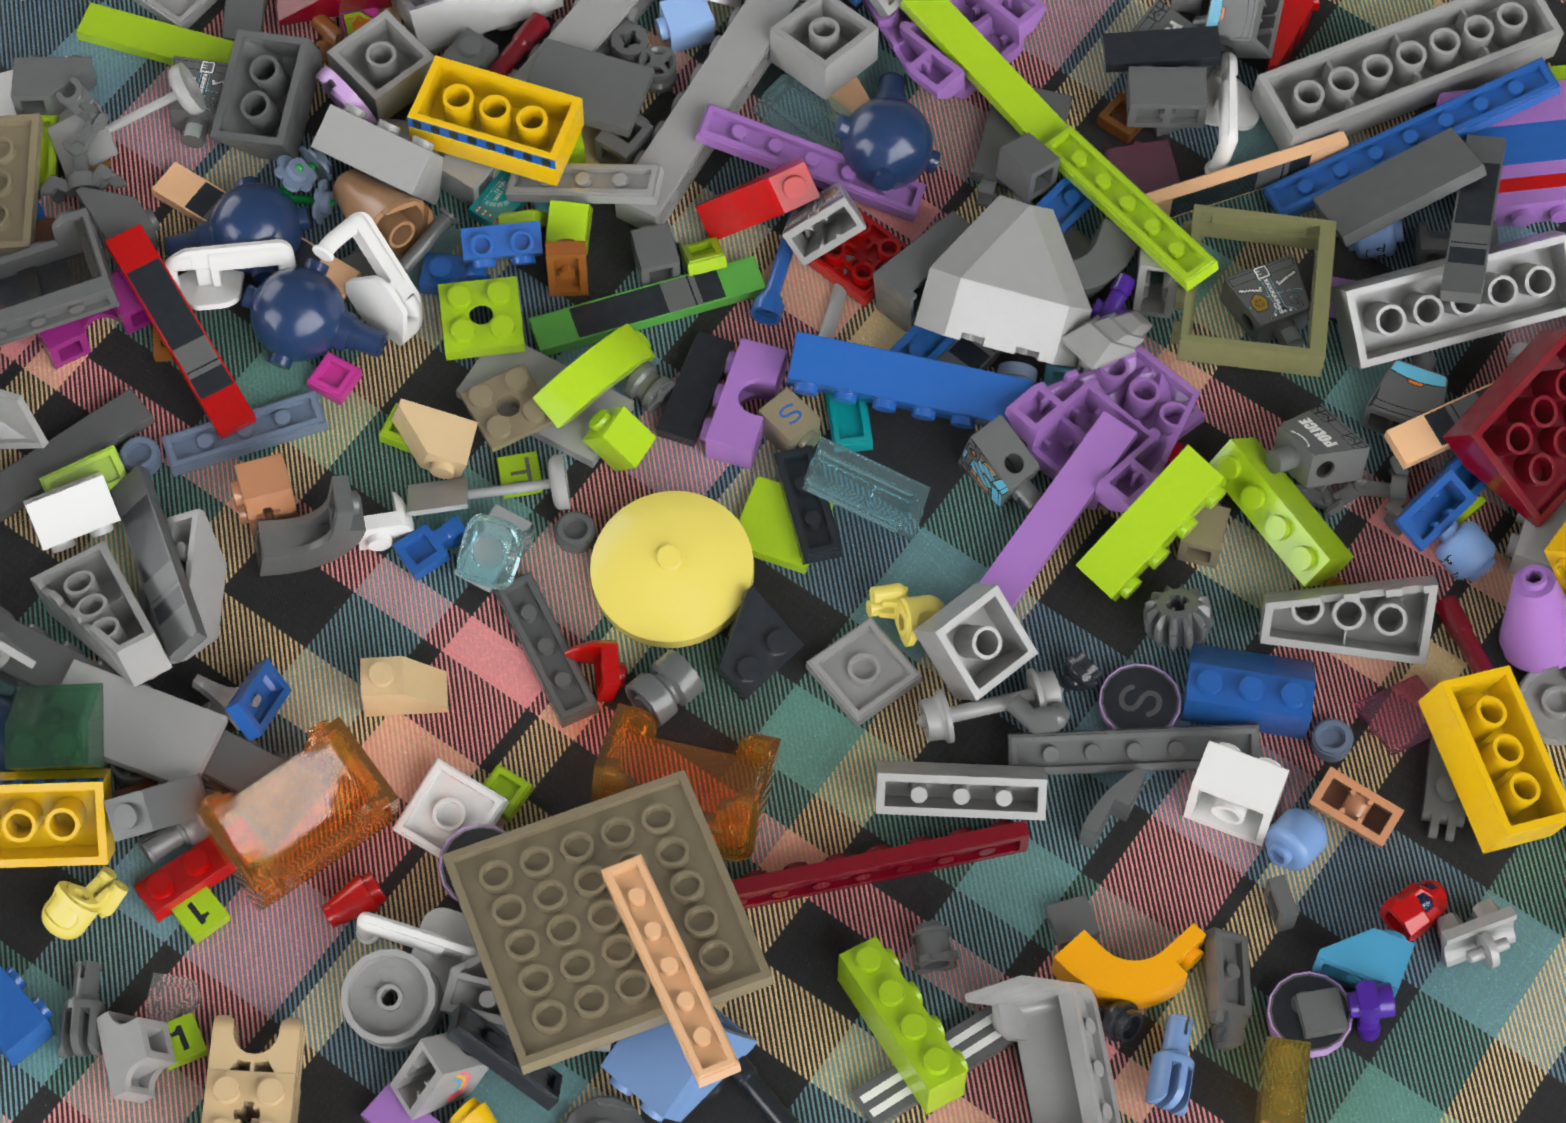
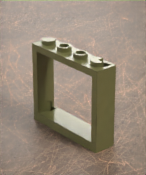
[1171,204,1337,377]

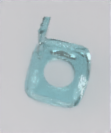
[457,513,535,590]

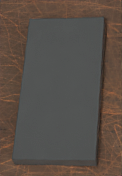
[1312,127,1487,247]

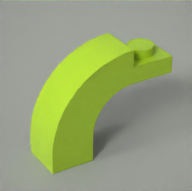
[533,323,657,429]

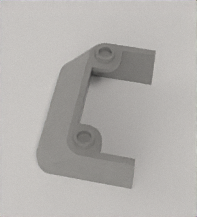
[965,975,1121,1123]

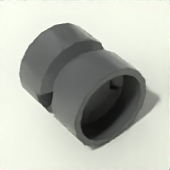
[625,649,704,728]

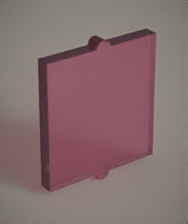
[1106,139,1180,194]
[1355,674,1433,756]

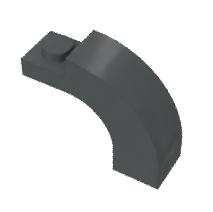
[1073,218,1137,300]
[254,475,366,576]

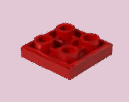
[807,209,908,308]

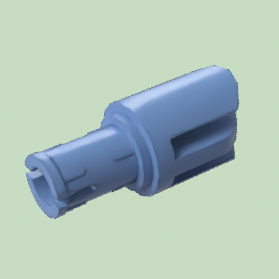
[1145,1014,1195,1116]

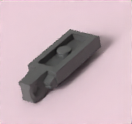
[1204,927,1252,1051]

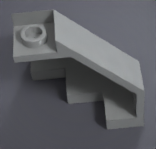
[914,195,1092,367]

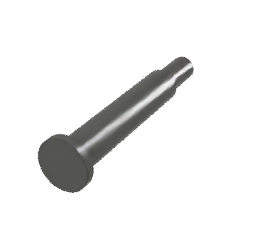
[399,207,459,275]

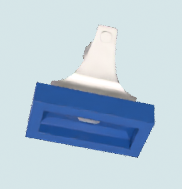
[192,658,292,741]

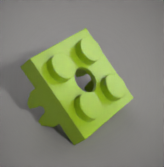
[438,276,525,361]

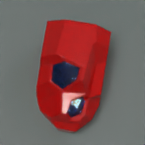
[1379,880,1448,942]

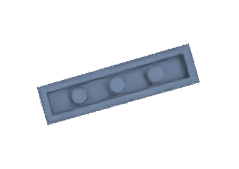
[161,390,328,477]

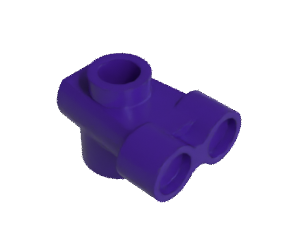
[1089,273,1136,320]
[1347,980,1396,1042]

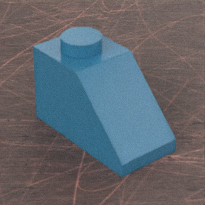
[1311,928,1415,998]

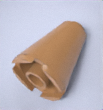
[332,169,434,261]

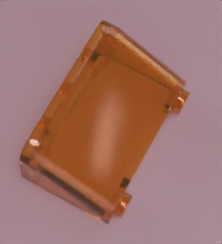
[590,703,781,862]
[196,717,399,911]

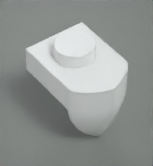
[358,492,415,551]

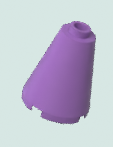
[1499,564,1566,674]

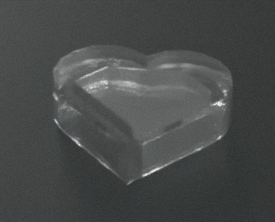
[146,973,201,1022]

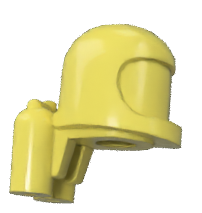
[866,583,945,647]
[41,866,129,940]

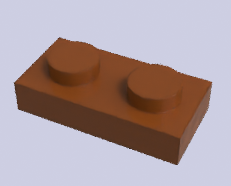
[546,239,589,297]

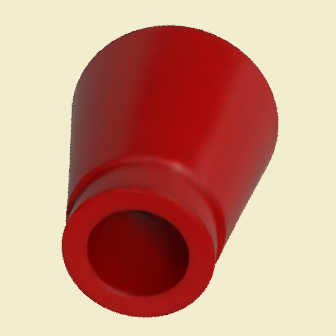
[321,871,388,928]

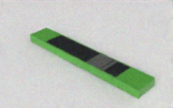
[529,256,766,356]

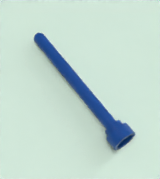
[750,210,793,326]

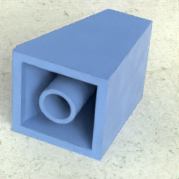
[600,1006,758,1122]

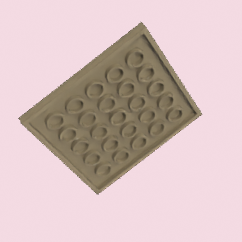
[442,770,774,1075]

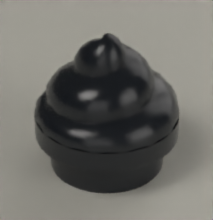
[1061,650,1103,692]
[1099,999,1143,1043]

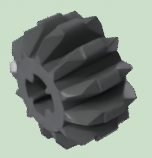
[1143,584,1213,652]

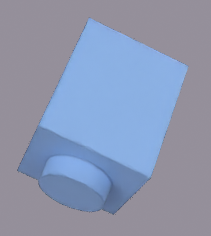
[655,0,715,53]

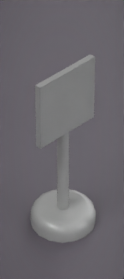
[47,62,206,178]
[407,453,571,517]

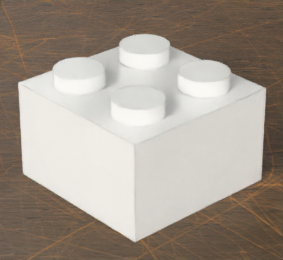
[1183,740,1290,847]

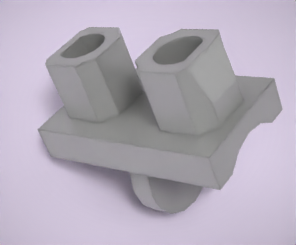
[1437,898,1517,969]

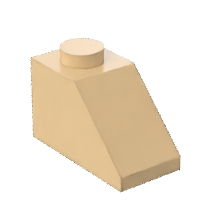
[392,398,478,479]
[360,656,448,717]

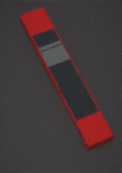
[105,224,257,440]

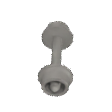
[916,668,1064,744]

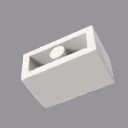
[23,471,121,553]

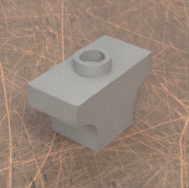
[96,1011,176,1103]

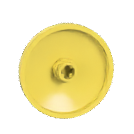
[590,491,755,648]

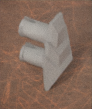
[1061,310,1153,373]

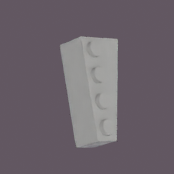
[30,541,173,687]
[1258,575,1439,665]

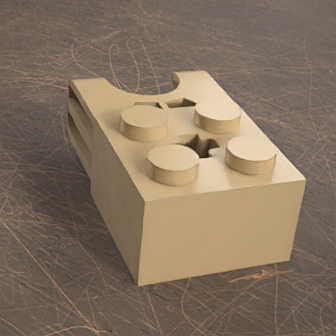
[201,1015,305,1123]

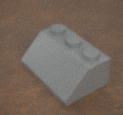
[311,103,444,205]

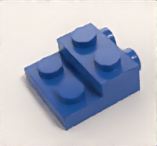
[460,221,543,269]

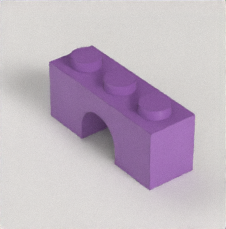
[700,338,787,470]

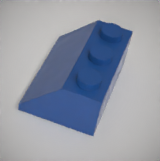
[1181,643,1316,740]

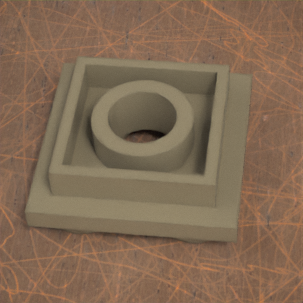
[459,363,554,452]

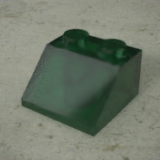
[5,683,104,771]

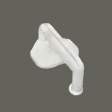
[1204,52,1259,174]
[312,212,423,346]
[164,239,296,311]
[356,908,478,992]

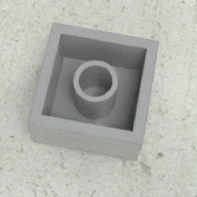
[770,0,879,100]
[327,9,435,123]
[913,584,1038,701]

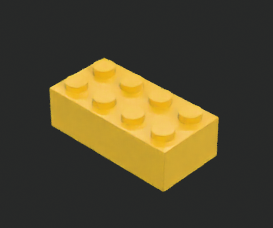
[1418,665,1566,854]

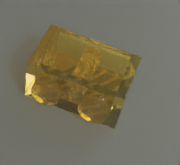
[1255,1036,1311,1123]

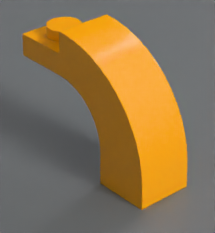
[1051,923,1206,1009]

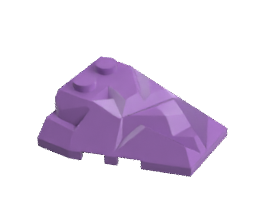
[862,0,1046,99]
[1005,344,1200,512]

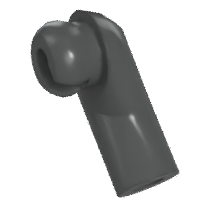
[1005,694,1070,734]

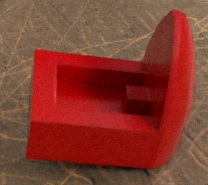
[564,640,626,702]

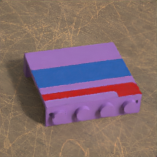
[1436,80,1566,227]

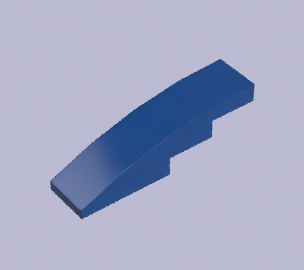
[1393,454,1487,552]

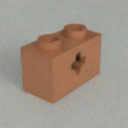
[230,453,299,538]
[1307,766,1405,849]

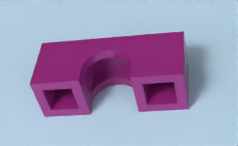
[36,269,152,369]

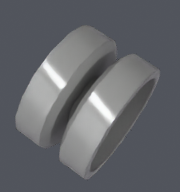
[341,949,444,1052]

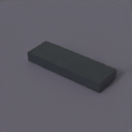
[1102,26,1222,73]
[656,331,735,447]
[773,445,843,565]
[446,1003,563,1111]

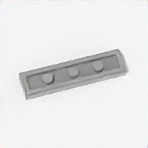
[505,163,664,205]

